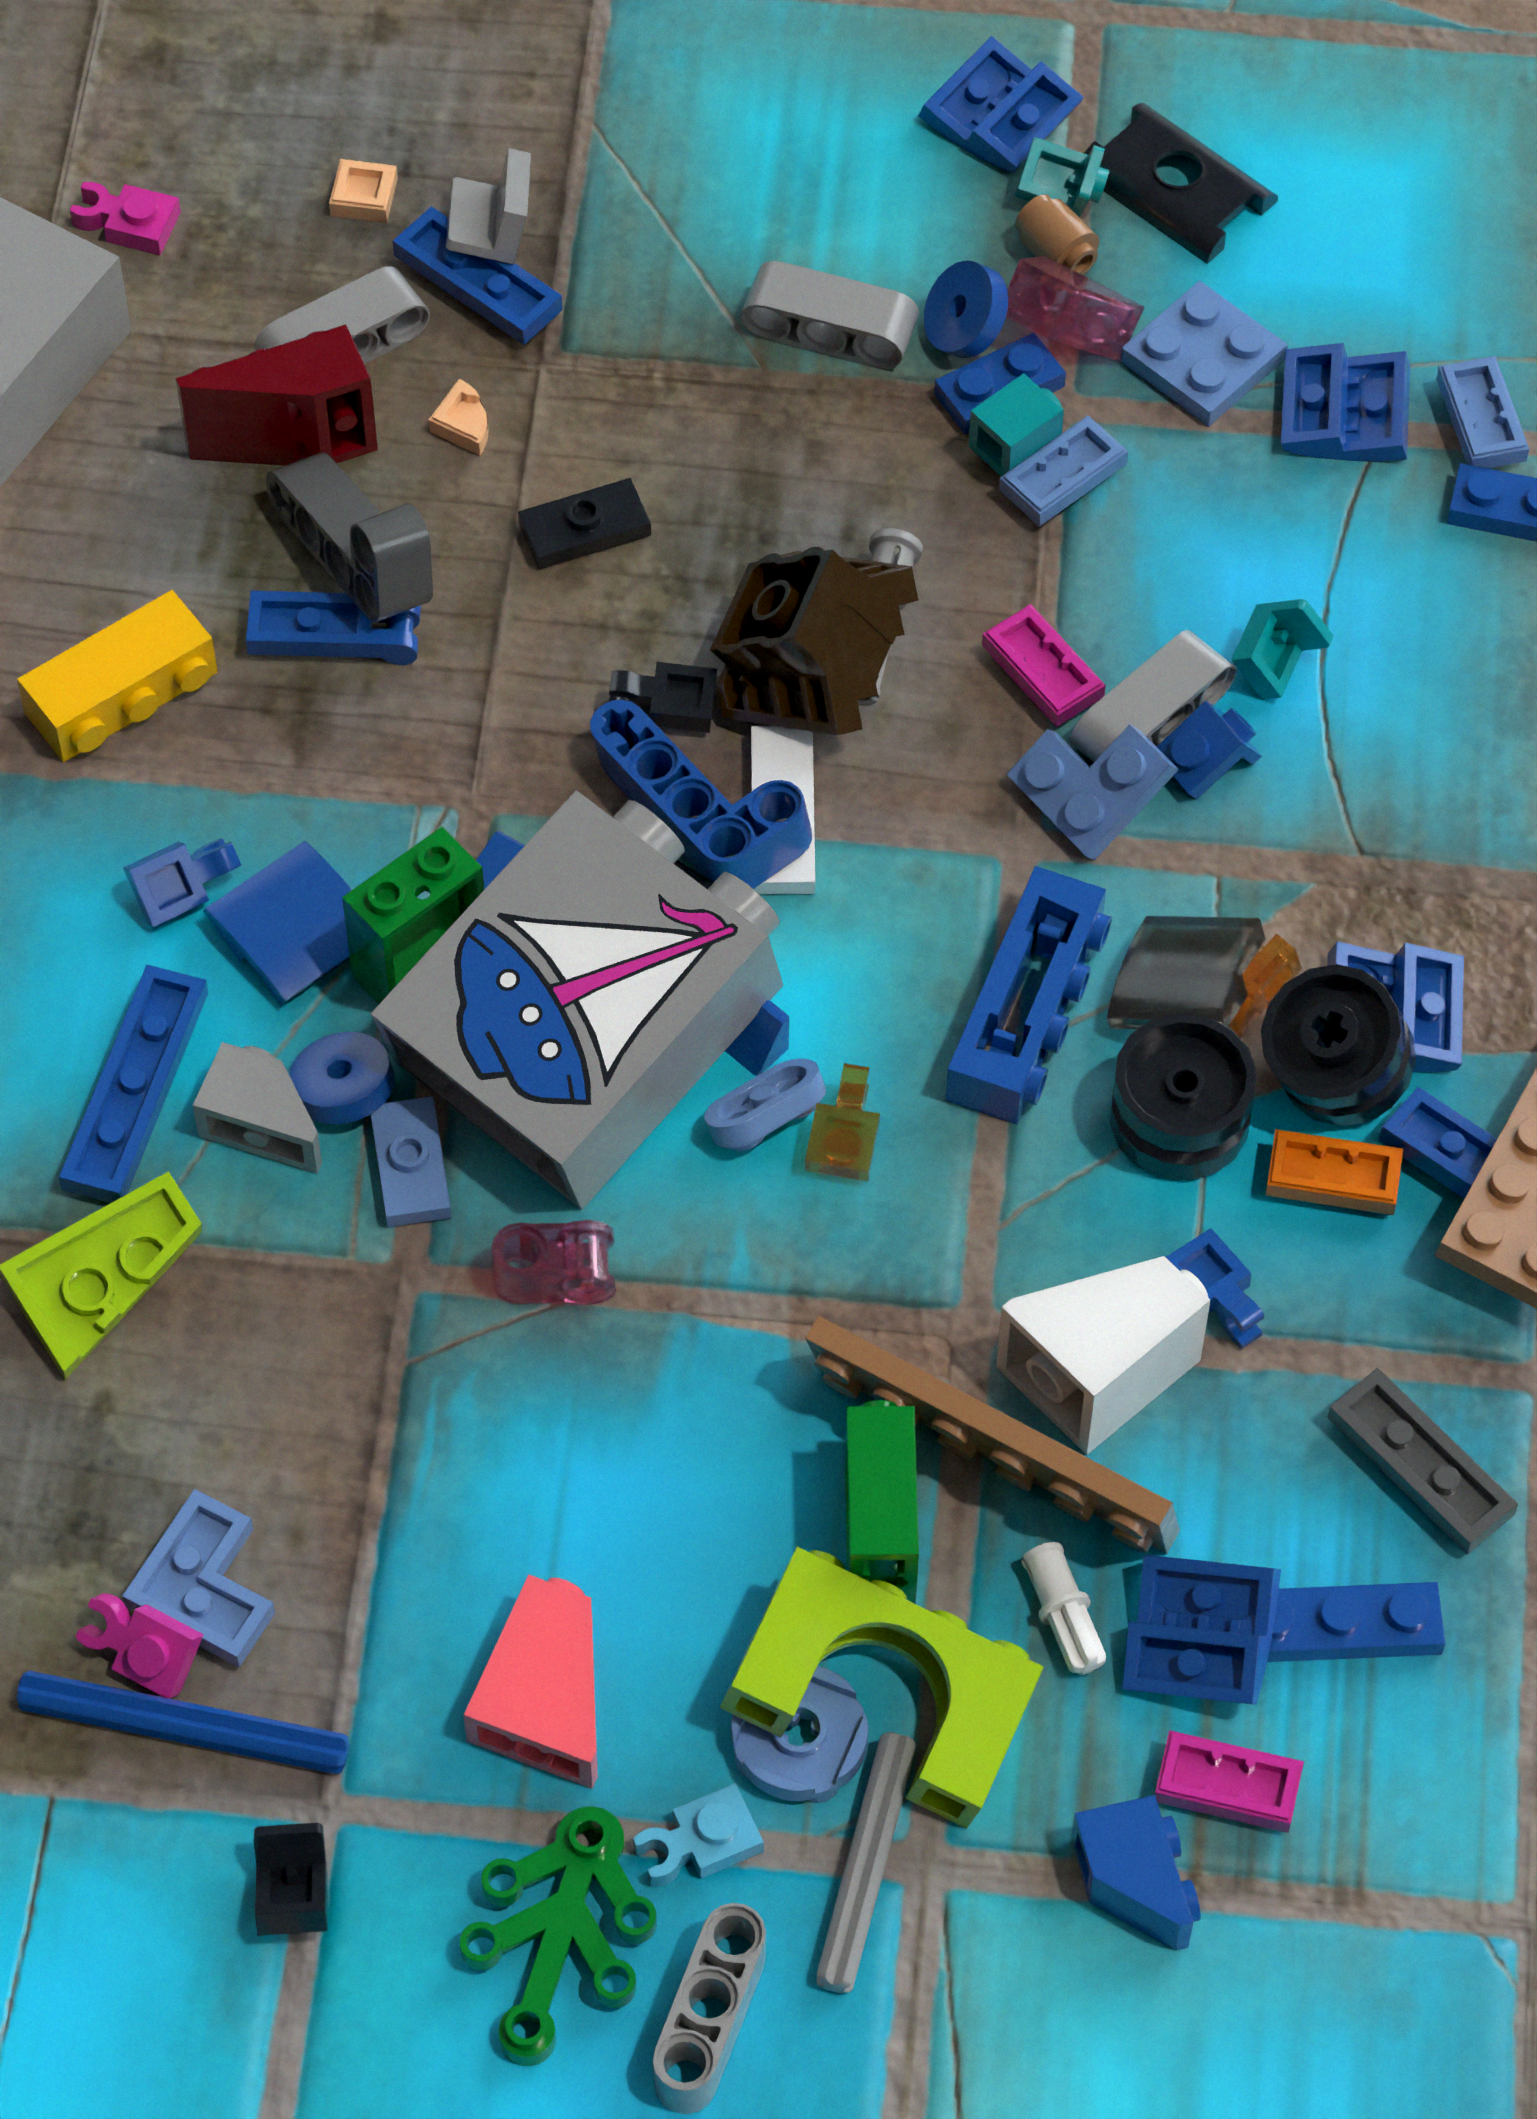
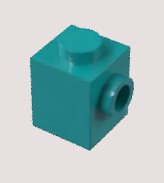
[969,373,1064,477]

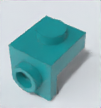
[1014,137,1109,218]
[1231,599,1334,699]

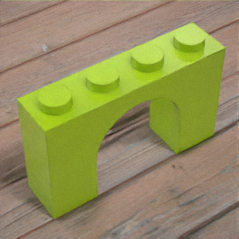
[719,1546,1044,1829]

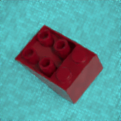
[176,324,378,466]

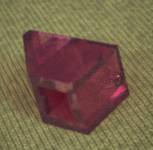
[1006,256,1145,361]

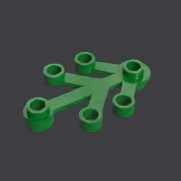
[460,1806,657,2066]

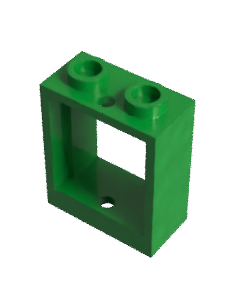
[342,826,484,1004]
[845,1400,919,1604]

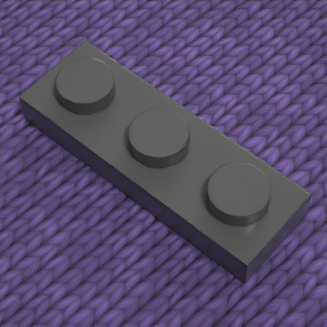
[1328,1367,1518,1555]

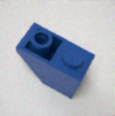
[1071,1795,1201,1951]

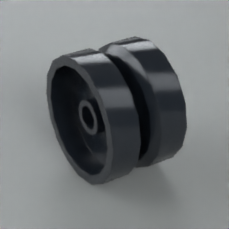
[1261,964,1416,1126]
[1110,1013,1257,1181]

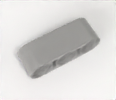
[740,261,920,369]
[254,267,430,364]
[1070,630,1237,762]
[653,1903,766,2114]

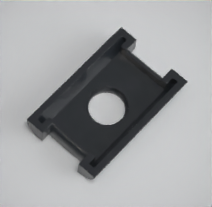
[1084,103,1278,264]

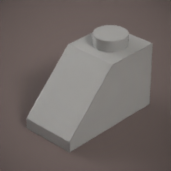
[193,1042,322,1174]

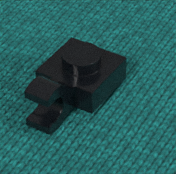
[609,662,717,733]

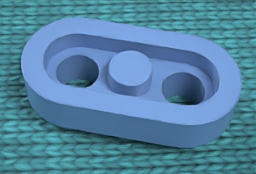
[704,1058,826,1151]

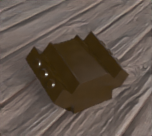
[710,547,919,736]

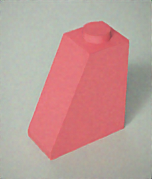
[463,1574,598,1789]

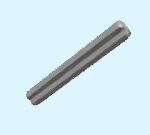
[816,1732,916,1994]

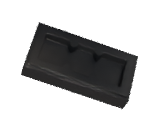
[518,477,651,570]

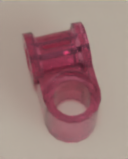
[491,1220,616,1305]

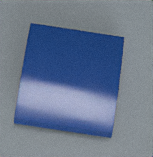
[918,35,1084,173]
[1281,343,1410,462]
[203,841,352,1006]
[1327,941,1464,1072]
[1122,1554,1281,1705]

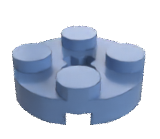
[731,1666,868,1803]

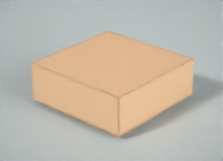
[329,159,398,223]

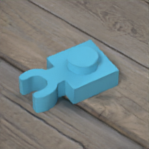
[633,1783,764,1887]

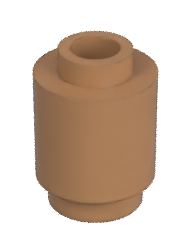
[1015,194,1099,279]

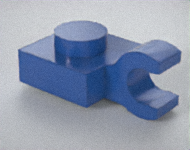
[123,838,241,927]
[1166,1228,1264,1349]

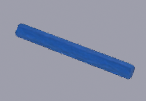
[16,1671,350,1774]

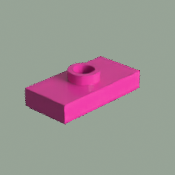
[982,604,1106,727]
[1155,1730,1304,1833]

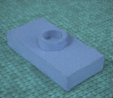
[1436,356,1529,468]
[999,415,1128,527]
[371,1096,452,1227]

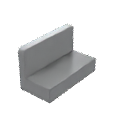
[446,148,531,264]

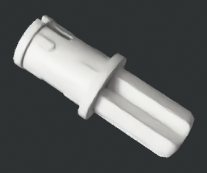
[1021,1542,1106,1675]

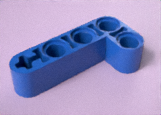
[590,700,812,889]

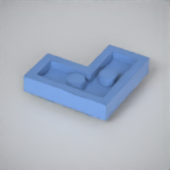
[1007,724,1179,860]
[122,1489,275,1668]

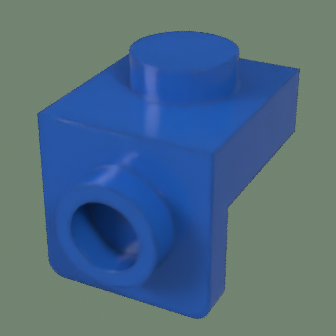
[1157,701,1262,799]

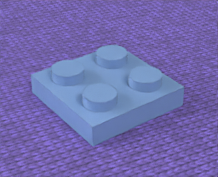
[1121,280,1288,427]

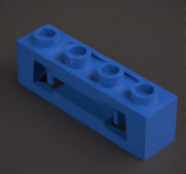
[945,866,1112,1125]

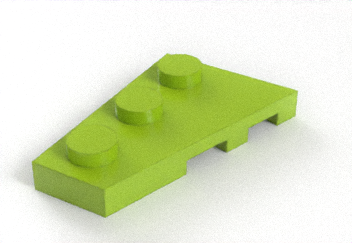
[0,1171,202,1380]

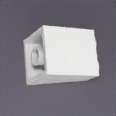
[996,1256,1210,1455]

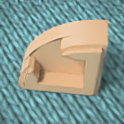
[428,379,489,456]

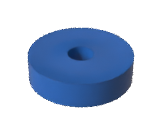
[924,260,1008,358]
[289,1032,395,1124]

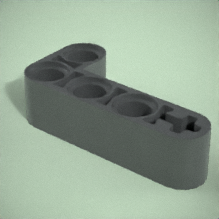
[265,452,433,623]

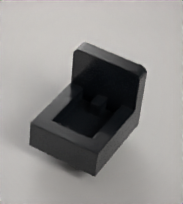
[253,1823,328,1936]

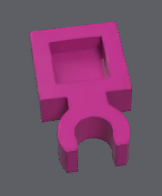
[70,182,181,256]
[75,1593,204,1699]

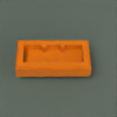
[1265,1129,1403,1215]

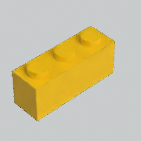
[17,589,218,763]

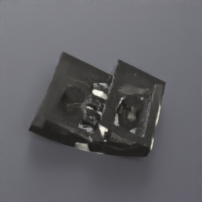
[1107,916,1266,1030]

